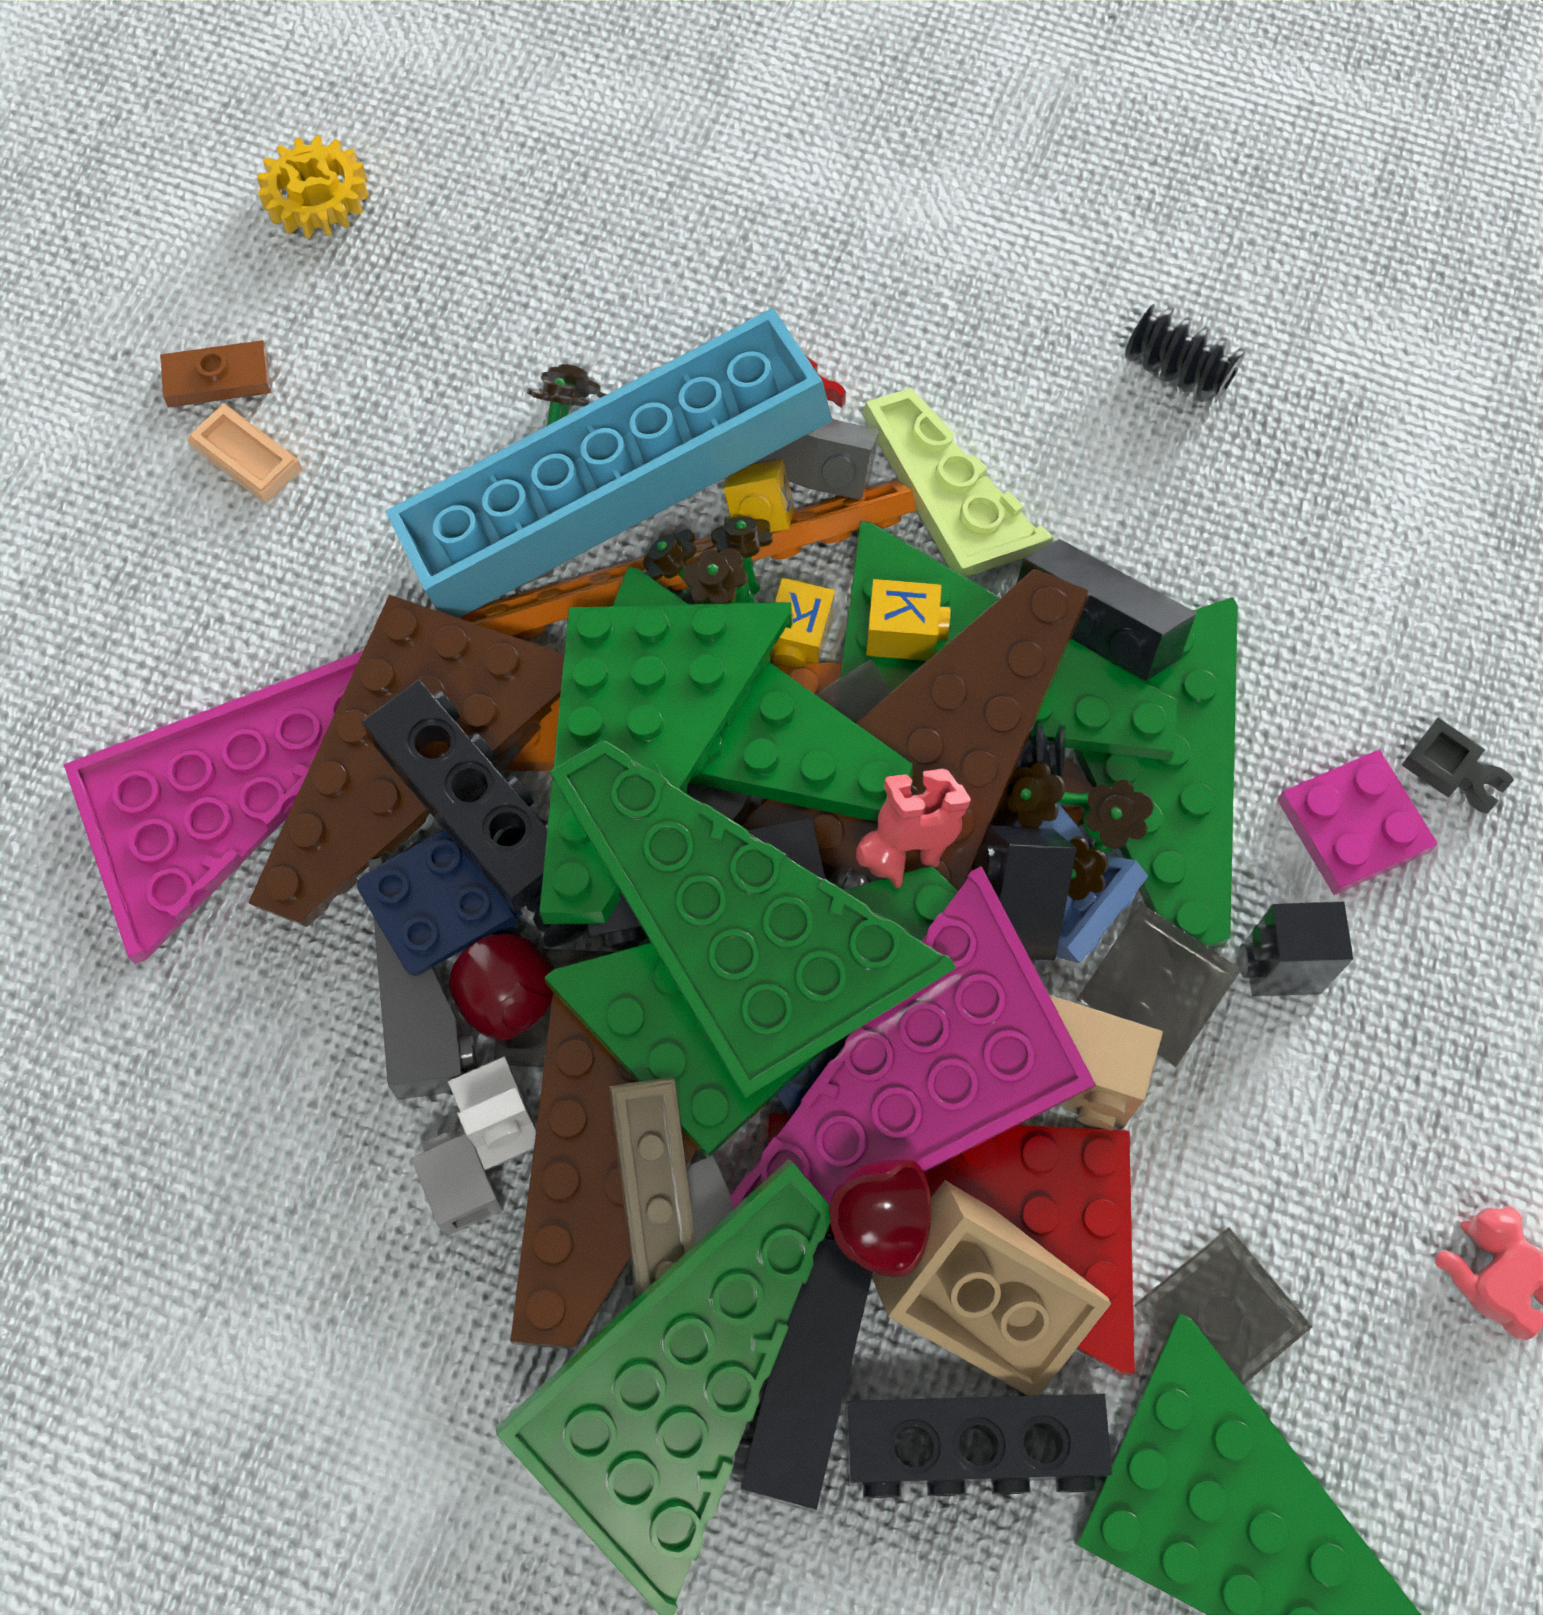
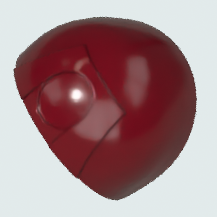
[449,934,555,1041]
[829,1160,931,1278]

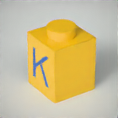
[723,459,795,533]
[770,578,835,668]
[866,579,950,661]

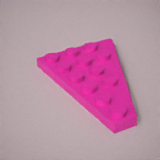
[63,651,363,964]
[729,866,1096,1209]

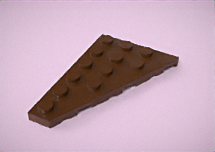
[743,569,1090,891]
[248,595,564,927]
[510,992,699,1350]

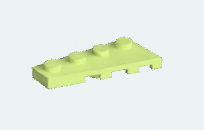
[862,388,1054,577]

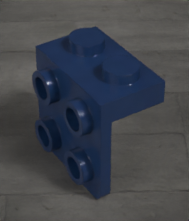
[357,830,523,976]

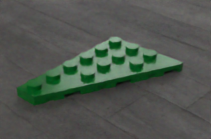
[836,522,1178,761]
[613,567,913,822]
[1073,597,1238,964]
[540,602,793,924]
[549,740,956,1098]
[545,866,958,1158]
[495,1159,830,1615]
[1075,1313,1421,1615]

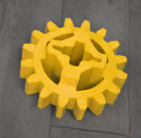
[257,135,369,238]

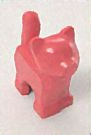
[856,769,971,888]
[1435,1206,1543,1341]

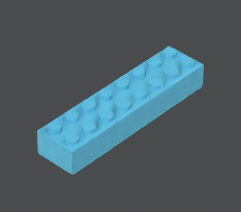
[385,308,833,618]

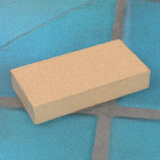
[187,403,302,504]

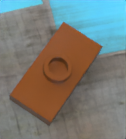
[160,340,271,408]

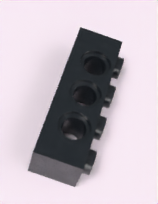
[362,679,549,914]
[845,1394,1112,1498]

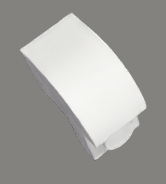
[448,1056,536,1171]

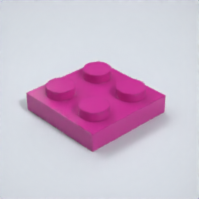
[1277,749,1438,895]

